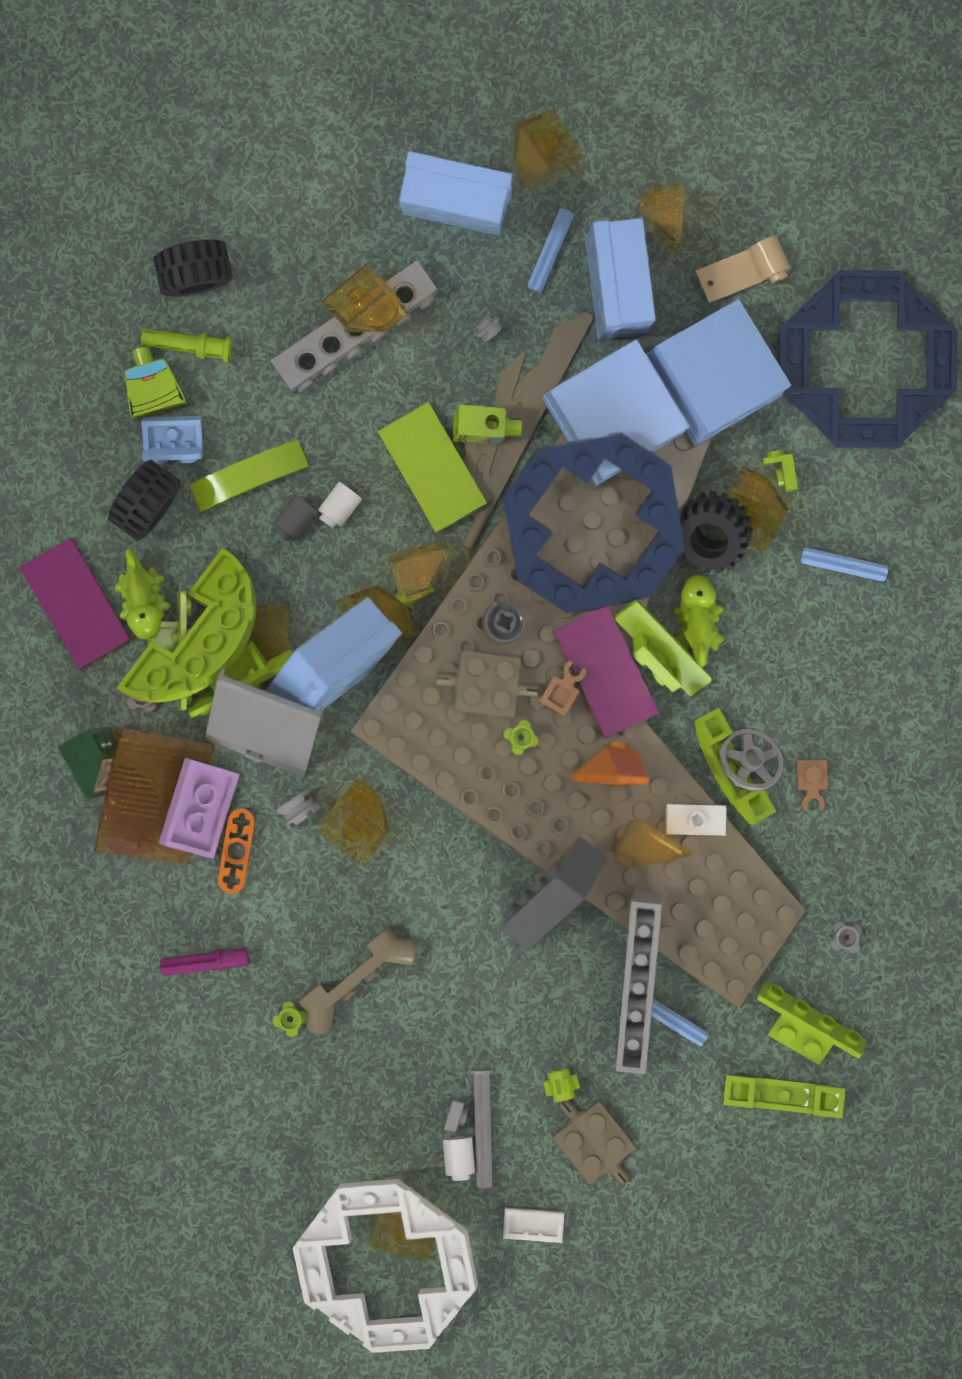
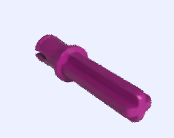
[160,947,249,976]

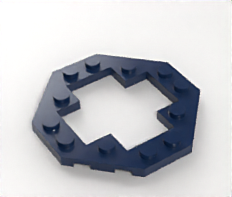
[779,270,958,449]
[502,432,685,613]

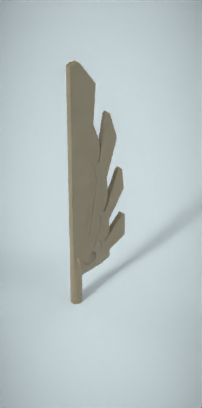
[462,312,594,551]

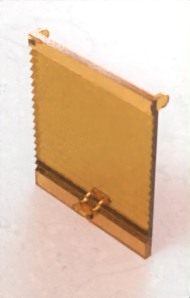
[94,728,215,865]

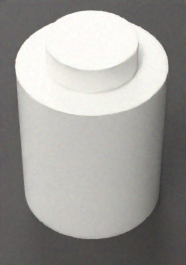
[318,482,362,529]
[443,1136,475,1181]

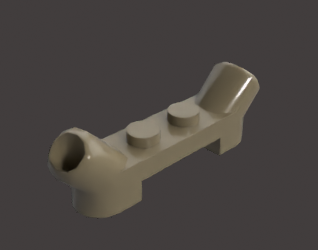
[298,926,416,1034]

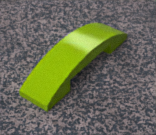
[189,439,309,512]
[694,708,777,825]
[723,1075,846,1119]

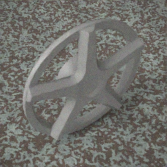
[719,729,783,791]

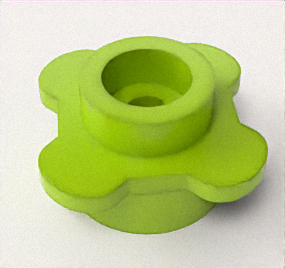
[503,720,539,755]
[272,1001,307,1037]

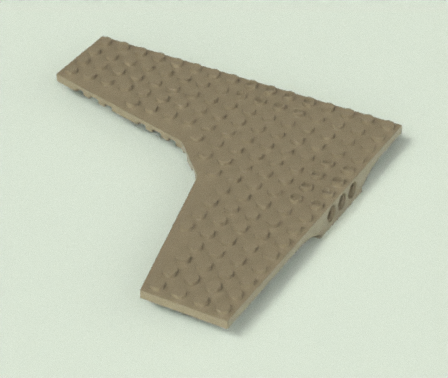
[350,432,806,1008]

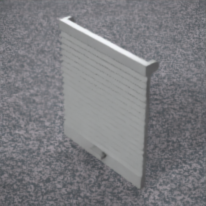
[204,669,325,777]

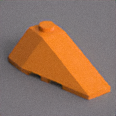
[570,742,649,786]

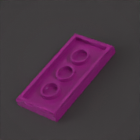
[19,538,131,670]
[553,606,659,739]

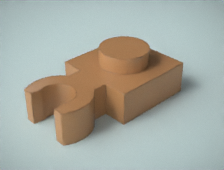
[540,660,587,716]
[797,760,828,811]

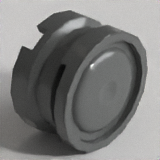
[482,601,526,644]

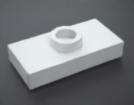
[665,804,726,836]
[503,1207,564,1243]

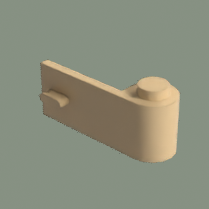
[694,236,791,304]

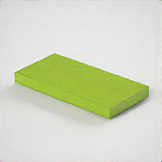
[377,402,488,534]

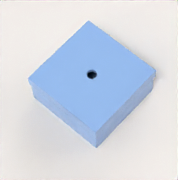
[399,151,512,236]
[585,218,655,342]
[646,299,792,447]
[541,339,689,486]
[265,597,402,712]

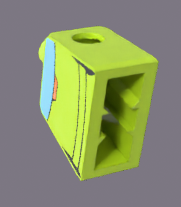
[125,346,187,421]
[452,405,522,444]

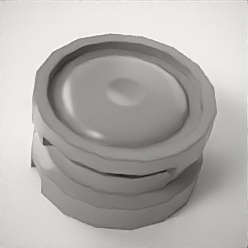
[276,788,323,830]

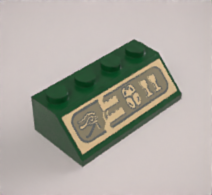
[57,727,125,800]

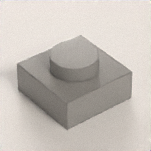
[444,1098,468,1133]

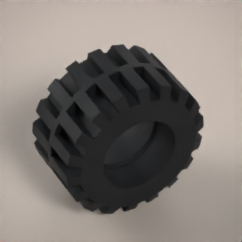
[153,239,233,297]
[108,460,181,541]
[680,491,753,573]

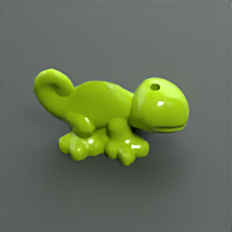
[115,548,171,640]
[672,575,724,667]

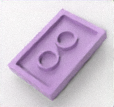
[159,758,240,859]

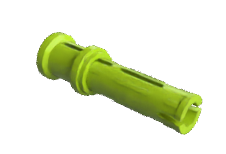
[141,328,233,363]

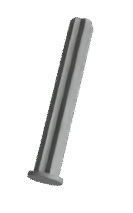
[470,1068,493,1188]

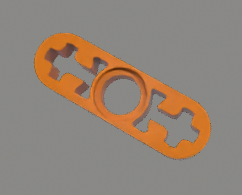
[218,808,255,894]

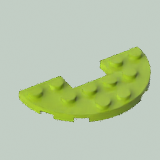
[117,547,256,702]

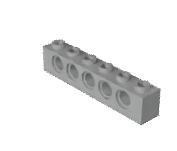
[271,260,438,393]
[616,890,664,1074]

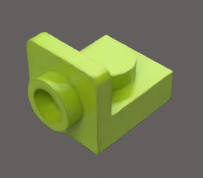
[761,450,798,493]

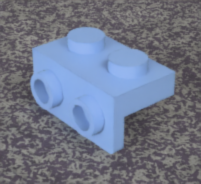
[141,416,204,464]

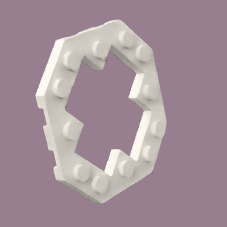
[293,1179,478,1353]

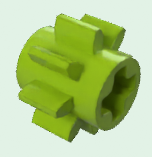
[543,1068,580,1102]

